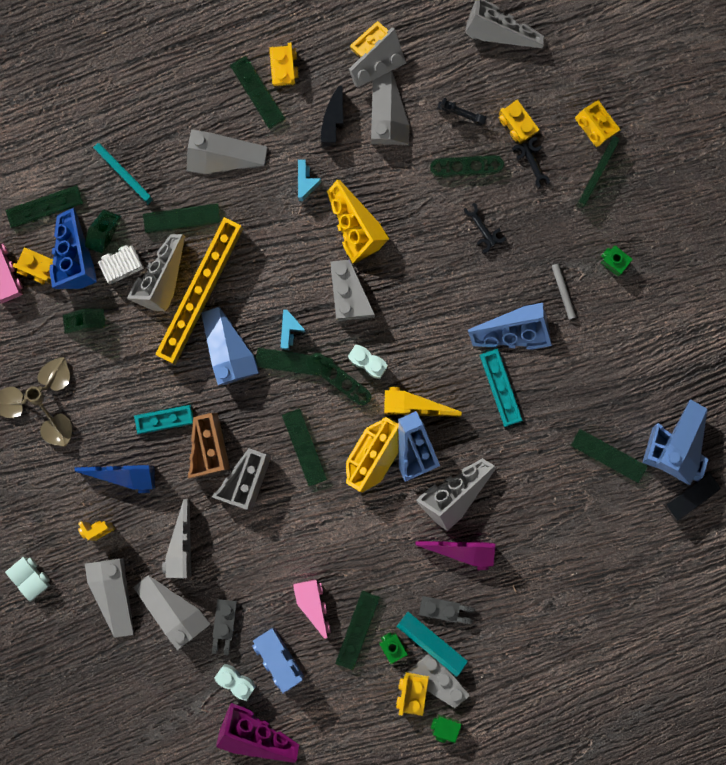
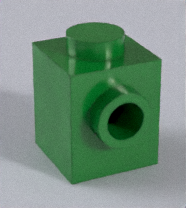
[600,245,633,277]
[379,632,408,664]
[430,714,462,743]

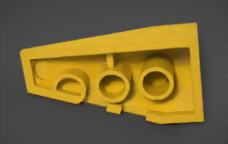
[327,180,389,264]
[384,387,462,417]

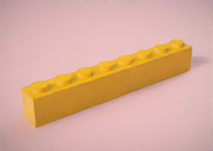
[155,217,243,365]

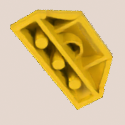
[346,417,399,493]

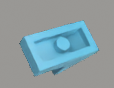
[298,160,321,201]
[280,310,306,350]

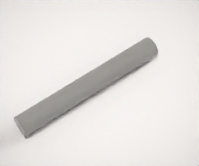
[551,263,576,320]

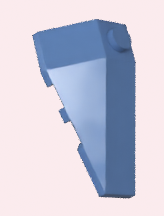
[468,303,552,349]
[201,307,259,385]
[655,399,707,485]

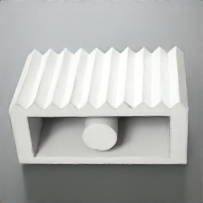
[98,245,144,284]

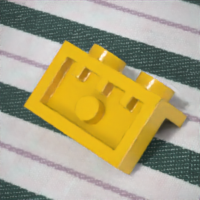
[350,21,389,58]
[269,43,298,86]
[498,100,540,144]
[575,100,621,147]
[13,247,53,284]
[78,520,115,541]
[396,672,429,716]

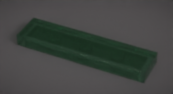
[230,56,285,130]
[576,136,620,208]
[5,185,84,229]
[143,203,221,234]
[256,348,333,378]
[282,408,327,487]
[570,429,648,483]
[335,590,380,670]

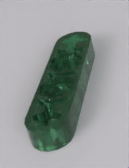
[430,155,504,177]
[307,353,371,406]

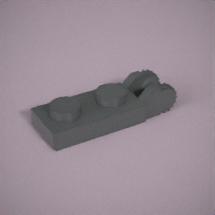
[419,596,475,624]
[212,599,237,656]

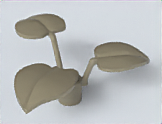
[0,357,72,447]

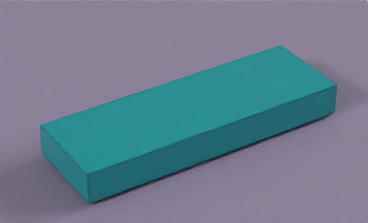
[134,405,193,435]

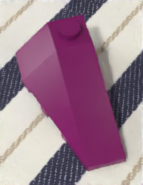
[415,541,495,570]
[216,703,299,763]

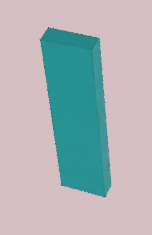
[93,143,153,205]
[479,349,523,427]
[396,612,468,677]

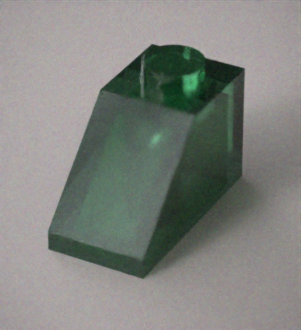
[85,209,121,253]
[63,309,105,334]

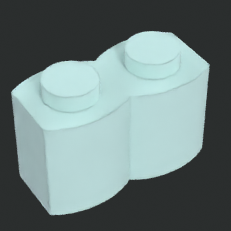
[348,345,388,379]
[6,556,50,602]
[215,664,256,701]

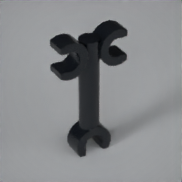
[436,98,487,126]
[512,137,550,189]
[463,203,506,254]

